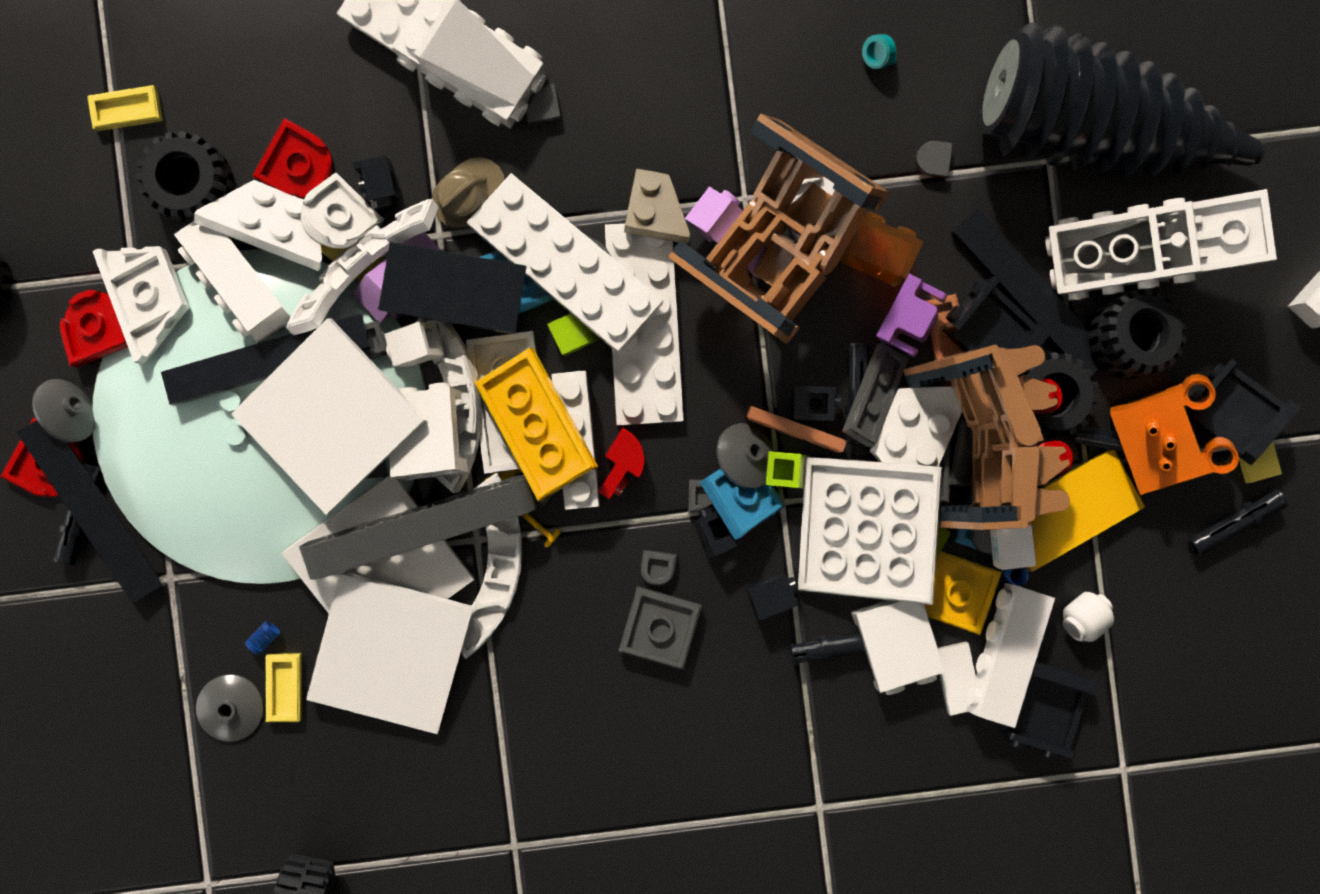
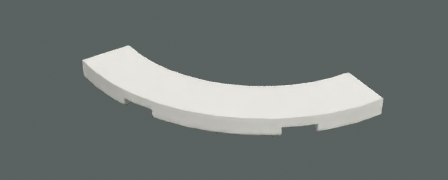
[286,199,439,336]
[416,318,482,493]
[461,472,522,659]

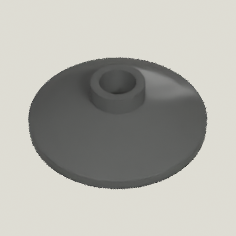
[32,379,95,443]
[716,423,774,489]
[196,674,264,742]

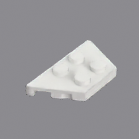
[194,180,322,271]
[93,246,189,366]
[870,386,962,467]

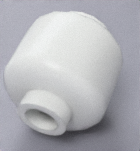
[1062,592,1114,642]

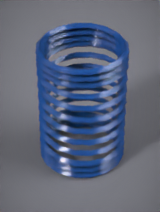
[1002,568,1029,586]
[245,621,280,655]

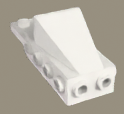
[337,0,547,129]
[1045,189,1277,301]

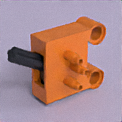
[1074,374,1239,495]

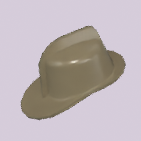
[431,157,505,228]

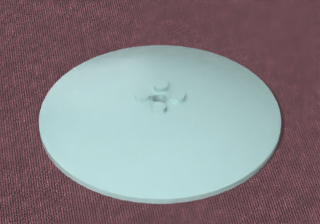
[92,249,426,584]

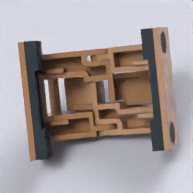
[668,113,890,344]
[903,344,1073,530]

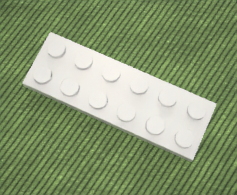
[466,173,663,354]
[605,224,683,425]

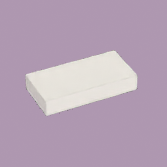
[938,642,976,716]

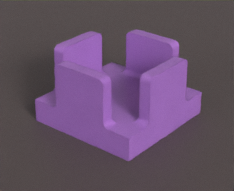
[876,274,947,358]

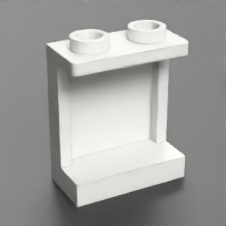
[389,383,468,481]
[851,600,945,695]

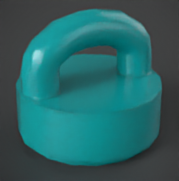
[862,34,897,69]

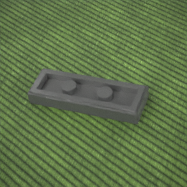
[842,342,908,447]

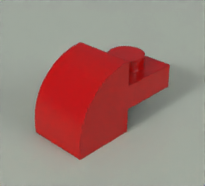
[598,428,644,499]

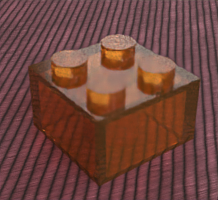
[839,212,924,287]

